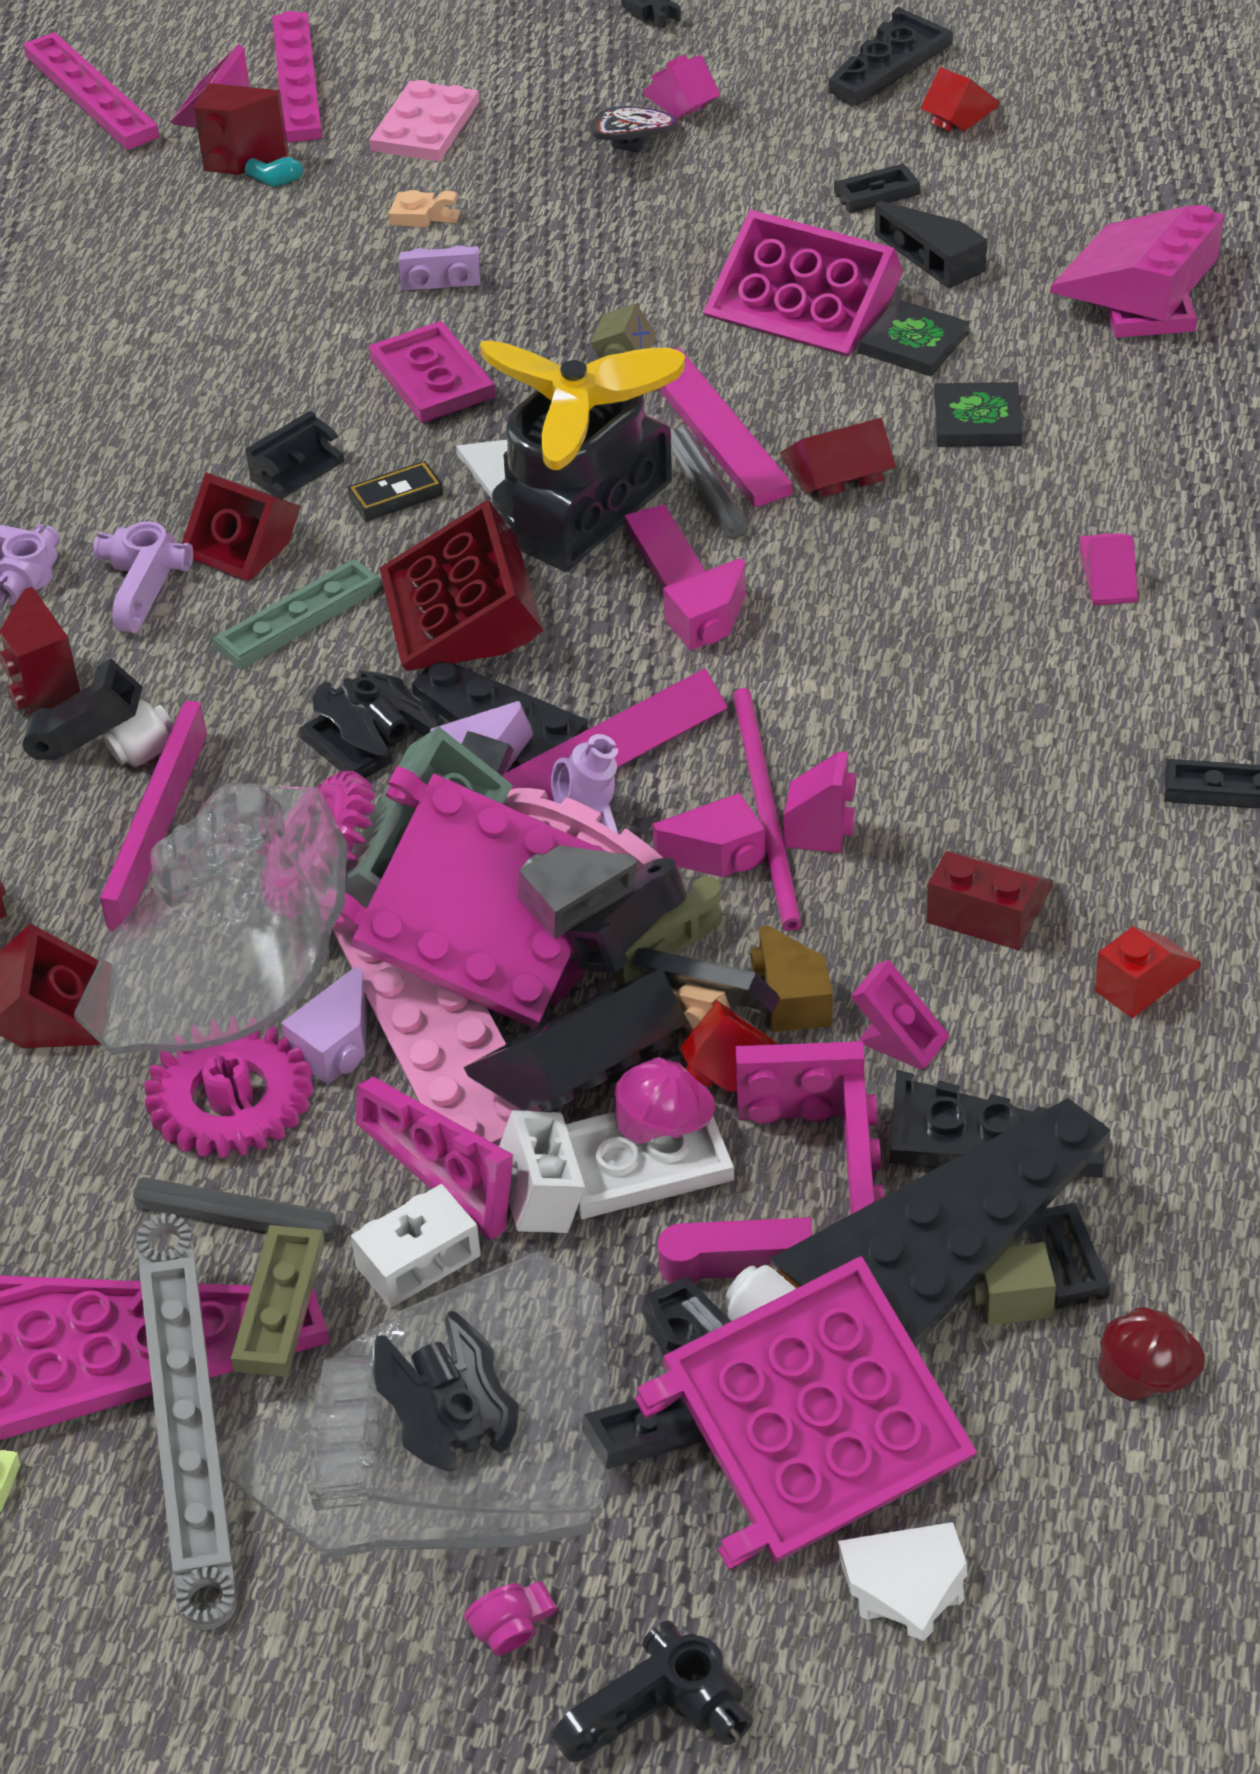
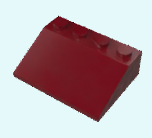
[379,500,544,671]

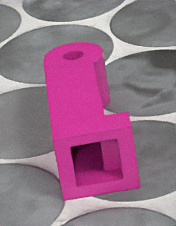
[657,1217,812,1283]

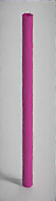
[733,688,802,931]

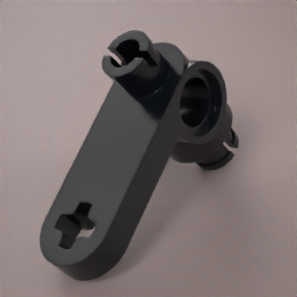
[552,1620,753,1762]

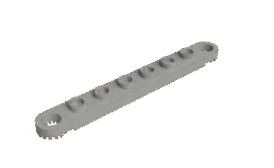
[136,1213,237,1630]

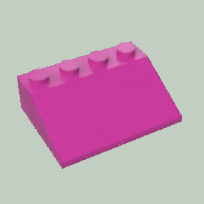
[1050,205,1225,321]
[703,209,903,356]

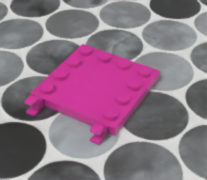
[324,766,608,1029]
[634,1256,977,1570]

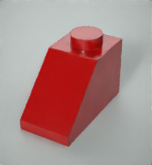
[920,67,1000,132]
[1095,926,1201,1018]
[680,1000,780,1092]

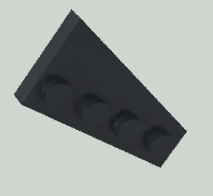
[829,7,953,106]
[411,662,588,767]

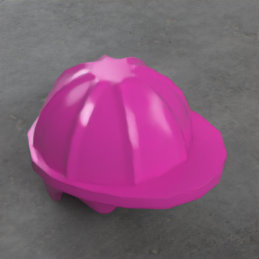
[615,1057,716,1144]

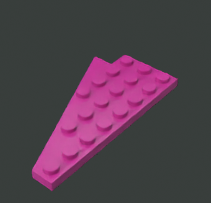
[0,1276,330,1440]

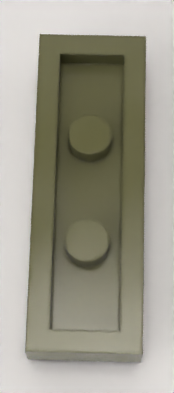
[231,1225,325,1377]

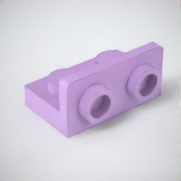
[399,246,480,291]

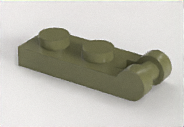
[612,876,722,985]

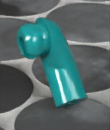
[245,157,303,187]

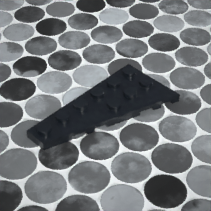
[769,1098,1111,1348]

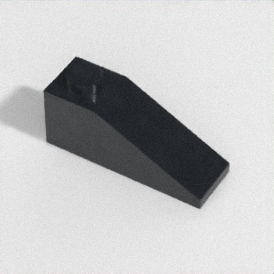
[875,201,987,289]

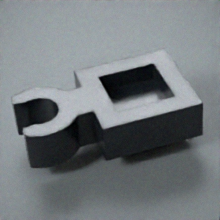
[621,0,681,28]

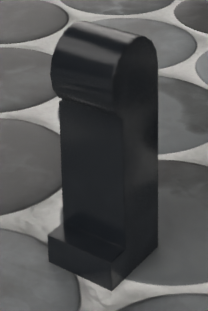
[22,658,143,760]
[565,858,687,973]

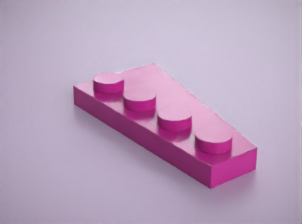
[355,1077,513,1240]

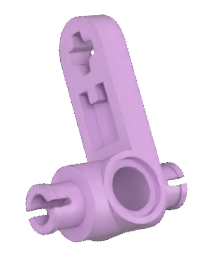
[93,522,193,633]
[0,524,60,606]
[551,734,619,834]

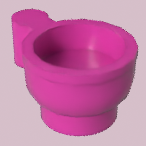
[463,1581,558,1656]

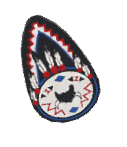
[590,106,678,153]

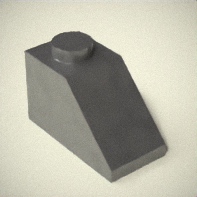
[518,845,637,939]

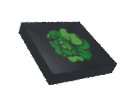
[859,299,970,377]
[934,382,1022,447]

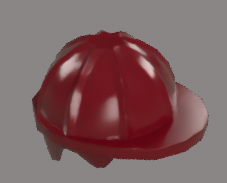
[1098,1307,1205,1402]

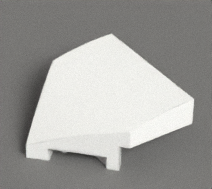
[838,1522,967,1641]

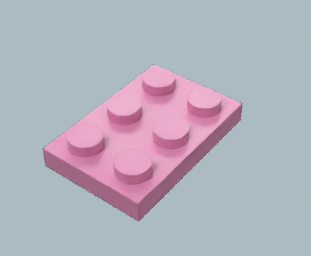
[369,80,479,161]

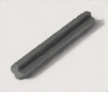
[670,425,748,539]
[133,1177,337,1243]

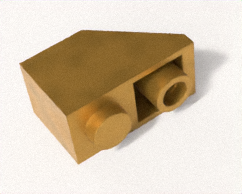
[750,925,833,1032]

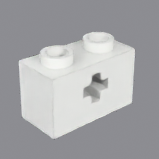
[499,1110,585,1233]
[351,1184,481,1308]

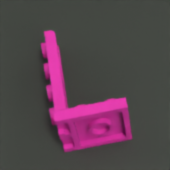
[736,1041,884,1215]

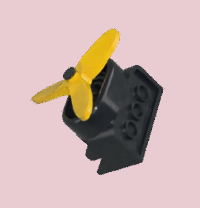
[480,341,685,573]

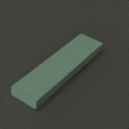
[213,558,382,670]

